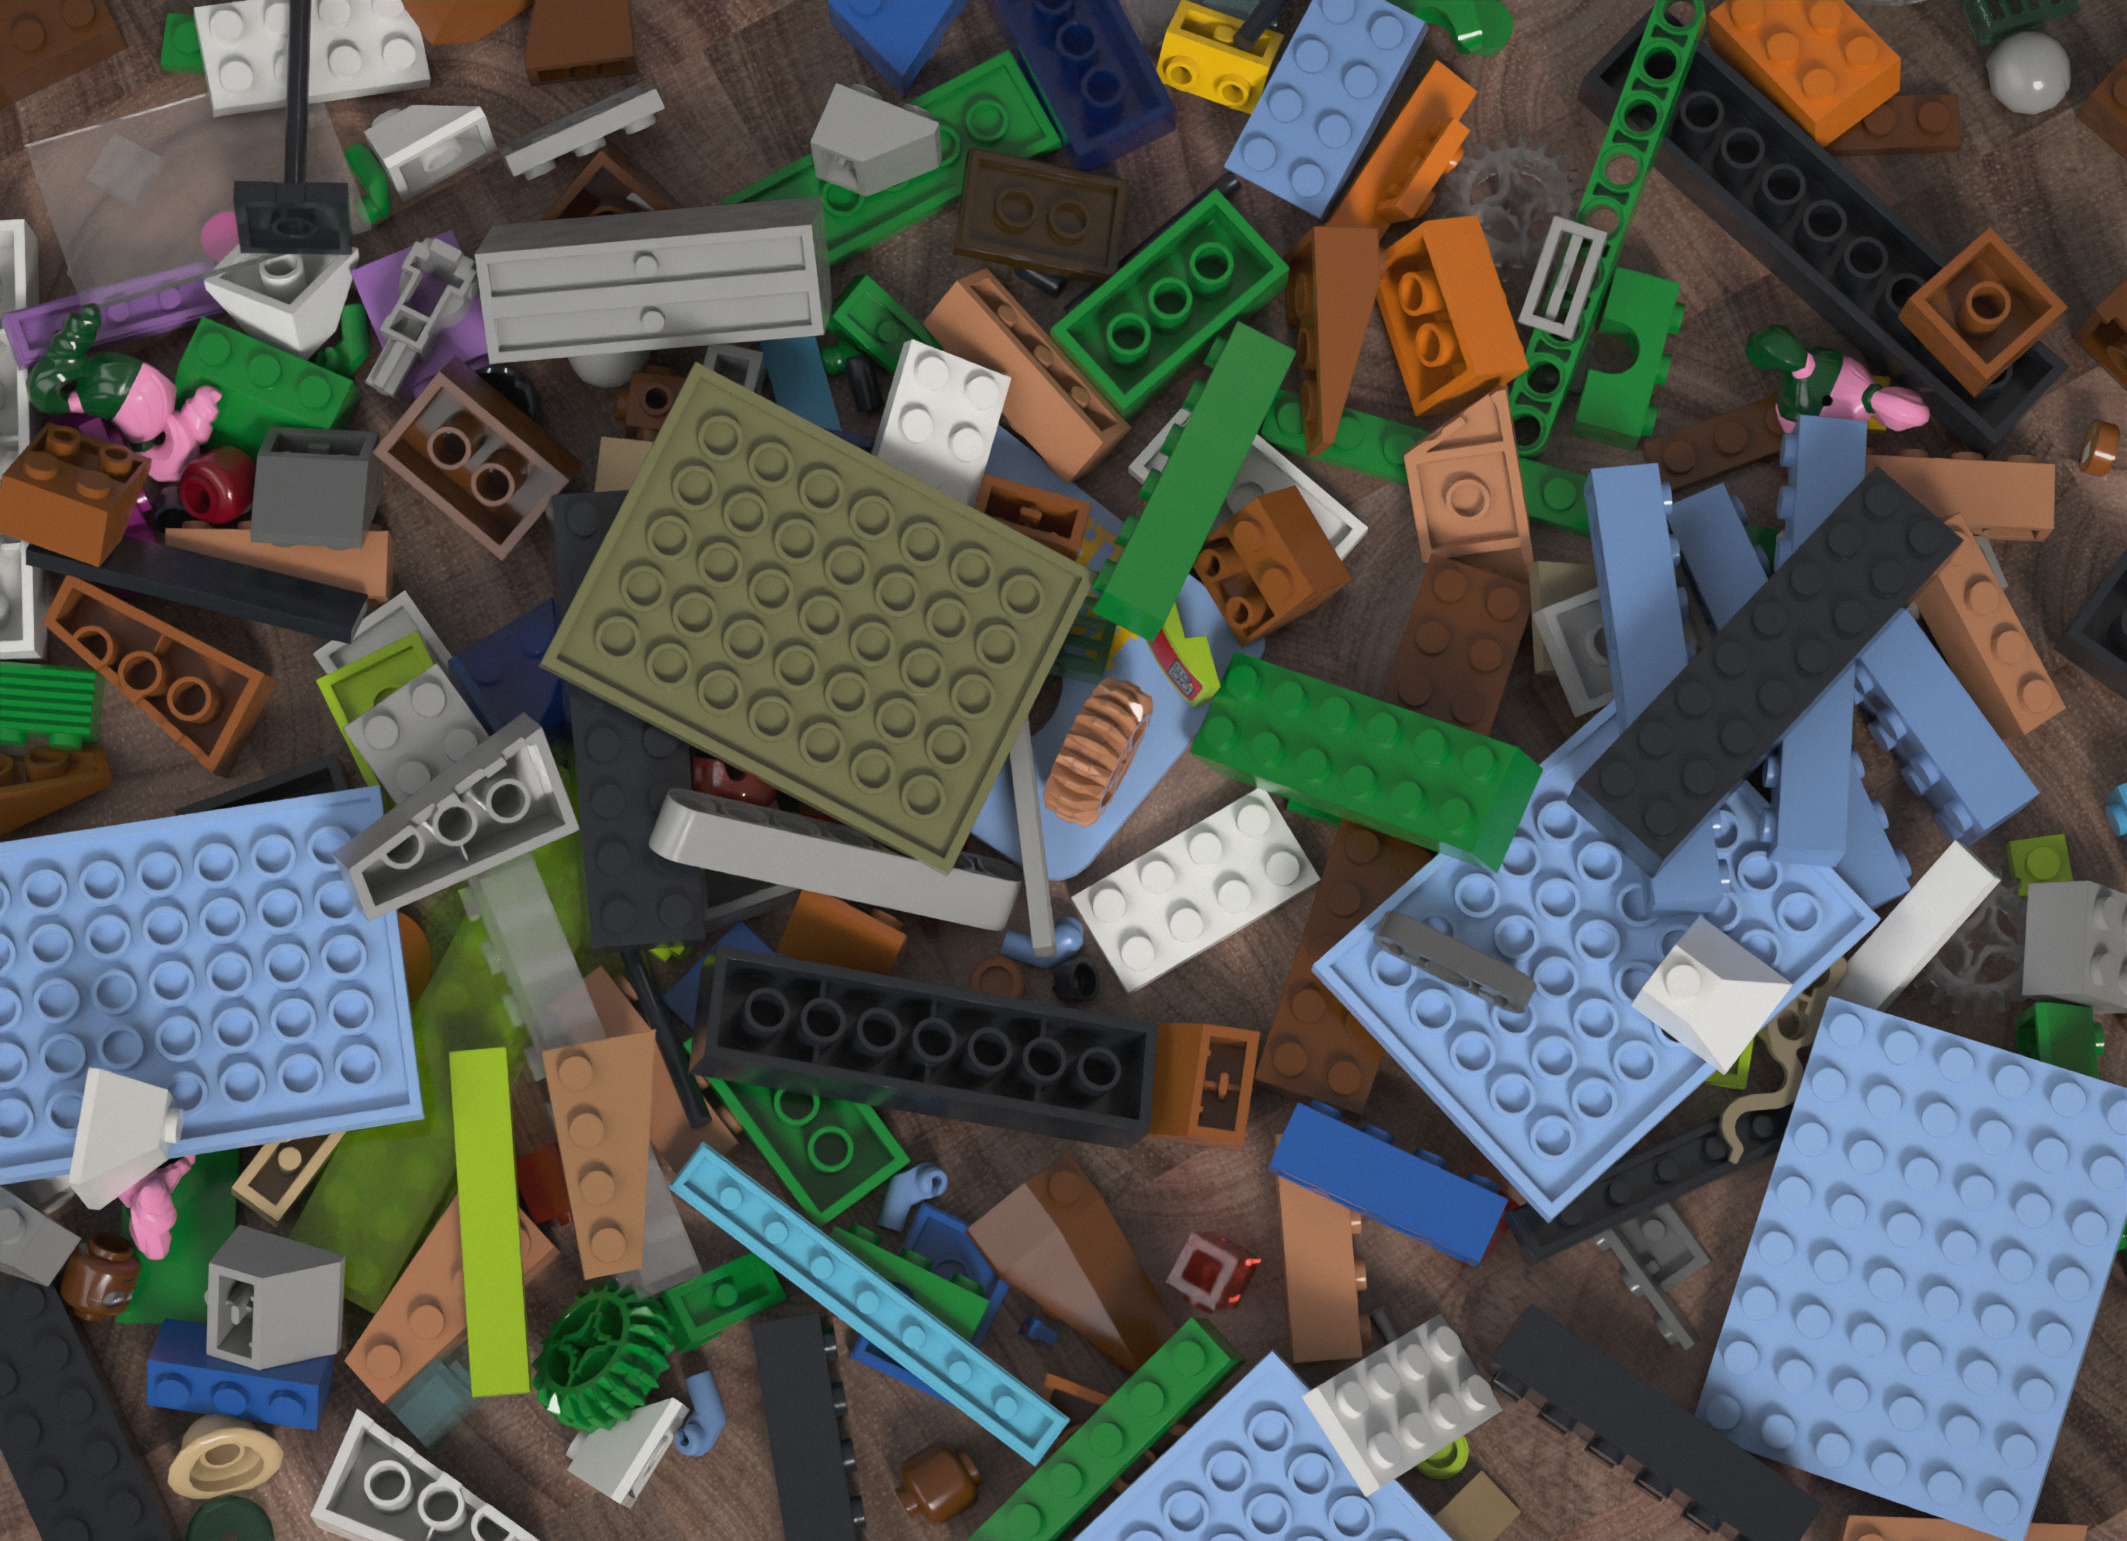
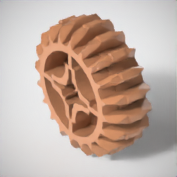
[1043,676,1153,827]

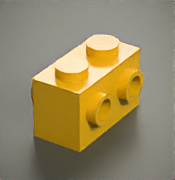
[1154,0,1284,114]

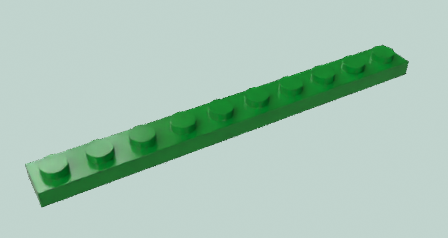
[1260,389,1781,580]

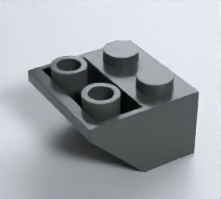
[250,426,384,550]

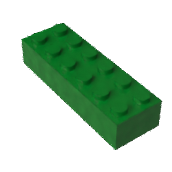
[1189,651,1543,873]

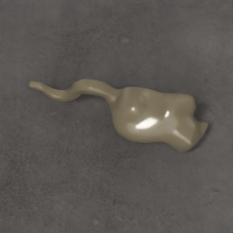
[1719,957,1847,1164]

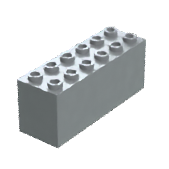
[475,196,833,364]

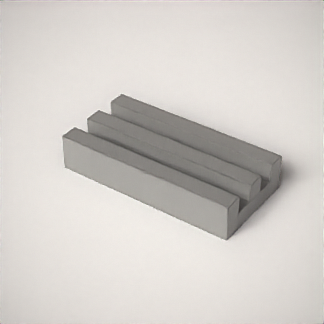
[1518,216,1609,341]

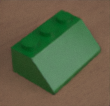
[174,316,362,466]
[2014,1002,2107,1082]

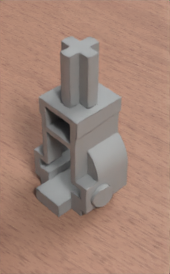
[365,237,480,398]

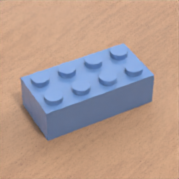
[1224,0,1429,222]
[1853,609,2040,848]

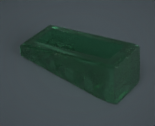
[1959,0,2081,48]
[1049,570,1119,685]

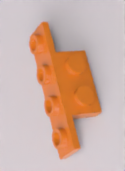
[1323,59,1477,242]

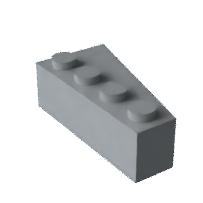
[333,712,580,921]

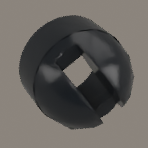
[152,486,197,533]
[1051,957,1100,1004]

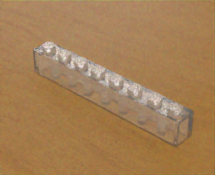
[458,851,703,1301]

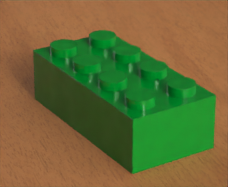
[1050,188,1290,423]
[683,1037,911,1229]

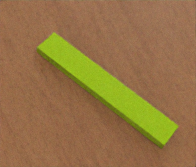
[449,1047,532,1398]

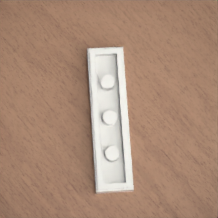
[1830,840,2001,1012]

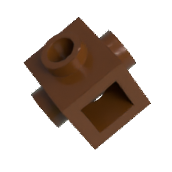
[616,366,687,442]

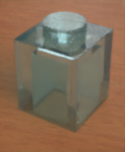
[387,1357,482,1450]

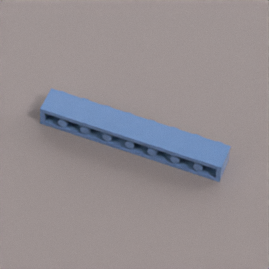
[1759,415,1868,868]
[1584,463,1730,918]
[1666,483,1912,910]

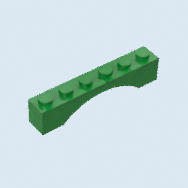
[967,1317,1247,1541]

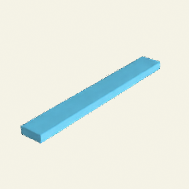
[668,1142,1071,1467]

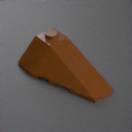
[965,1152,1178,1376]

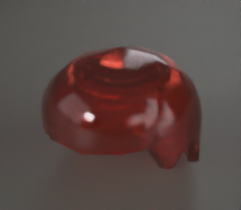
[690,757,778,808]

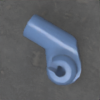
[1000,916,1084,969]
[876,1162,948,1233]
[674,1370,727,1457]

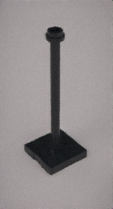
[233,0,353,255]

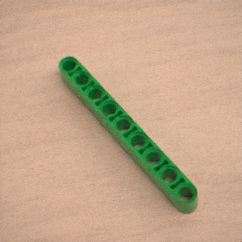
[1509,0,1706,458]

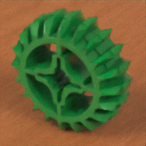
[531,1278,675,1433]

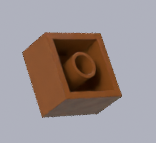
[1898,227,2068,398]

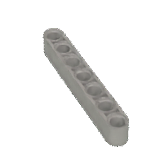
[649,788,1025,931]

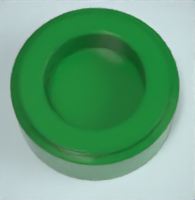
[1473,0,1513,56]

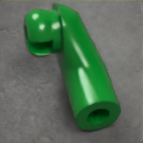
[343,143,392,226]
[315,304,371,378]

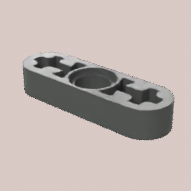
[1373,911,1537,1014]

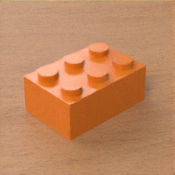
[1709,0,1901,148]
[1376,215,1529,417]

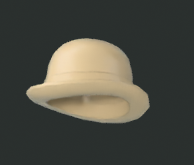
[168,1414,284,1499]

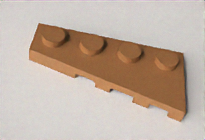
[541,1029,656,1280]

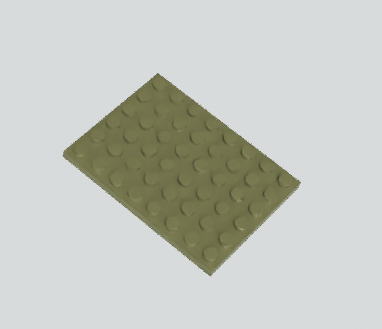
[539,362,1097,876]

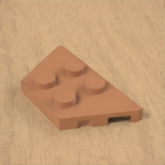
[1404,384,1536,586]

